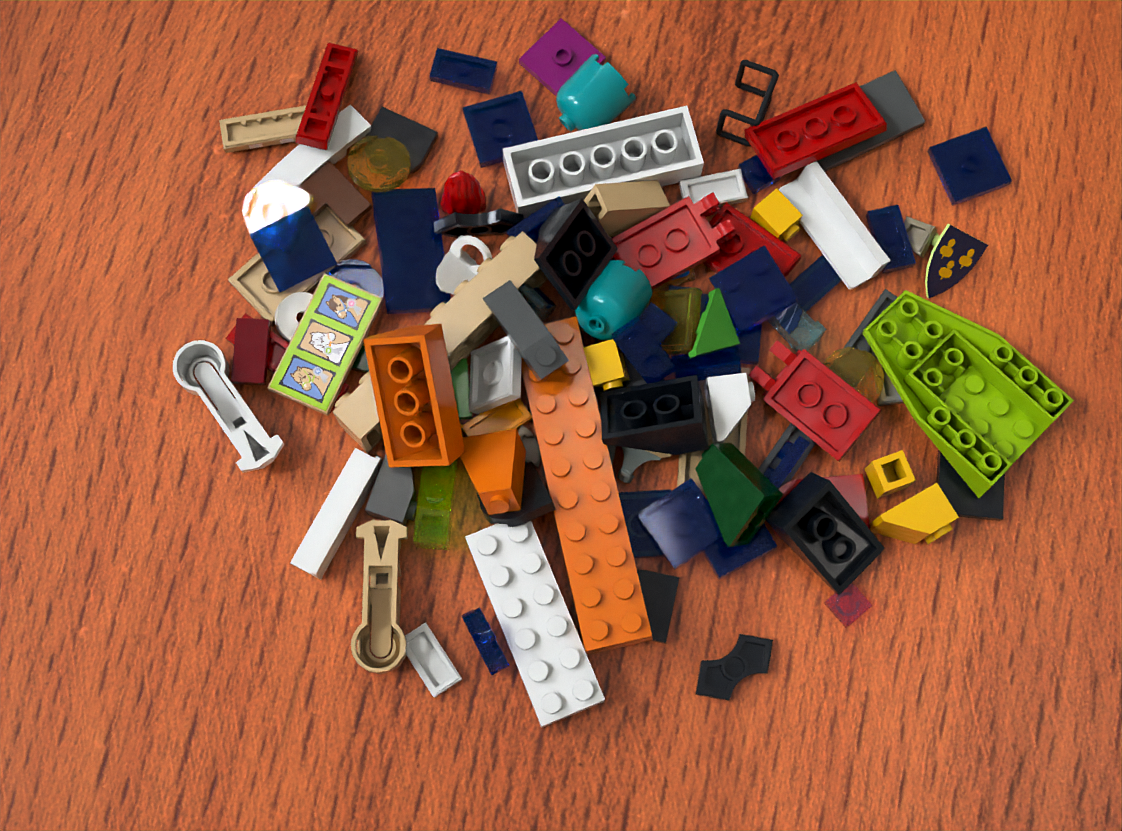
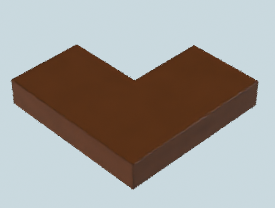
[281,161,372,229]

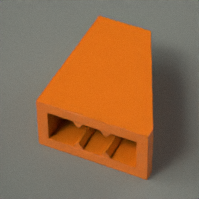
[459,429,526,515]

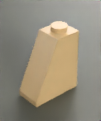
[584,180,670,238]

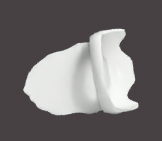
[436,235,492,295]

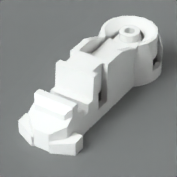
[173,340,285,473]

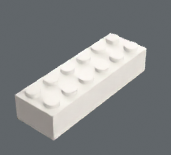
[503,106,704,219]
[465,521,605,728]

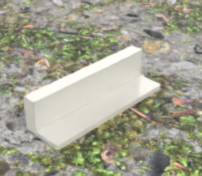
[779,161,890,290]
[290,448,383,580]

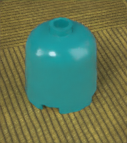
[556,54,636,132]
[575,260,653,340]

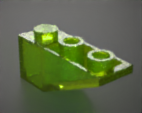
[413,458,458,550]

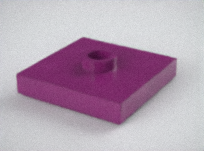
[519,18,606,96]

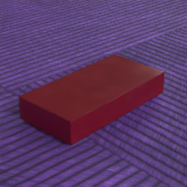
[231,318,271,385]

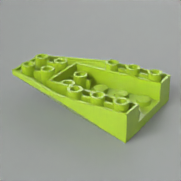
[862,290,1074,498]

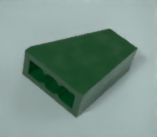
[695,443,784,547]

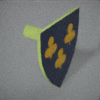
[925,224,988,298]

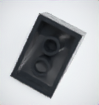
[534,199,618,311]
[600,375,709,455]
[766,472,885,595]

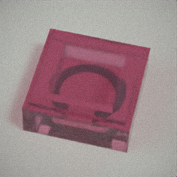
[824,583,872,628]

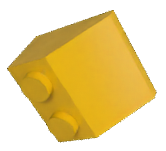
[869,483,959,544]

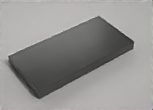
[817,70,926,172]

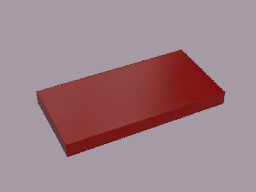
[744,82,887,179]

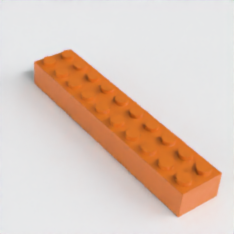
[521,317,653,655]

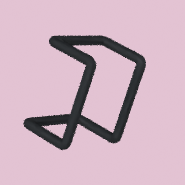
[716,60,779,146]

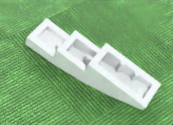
[253,105,371,213]

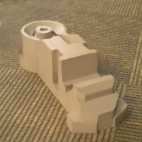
[351,519,408,674]

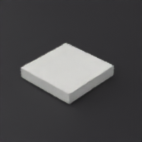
[469,336,522,414]

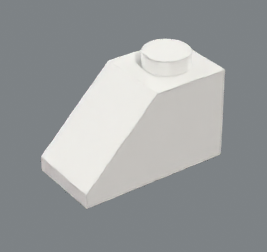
[704,373,755,443]

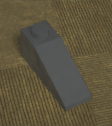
[483,280,569,381]
[365,454,419,527]

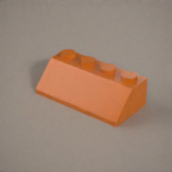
[363,324,465,467]

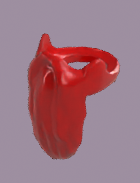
[441,170,486,215]

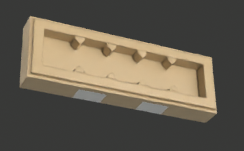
[219,105,306,153]

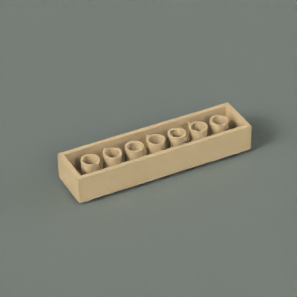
[333,231,548,453]

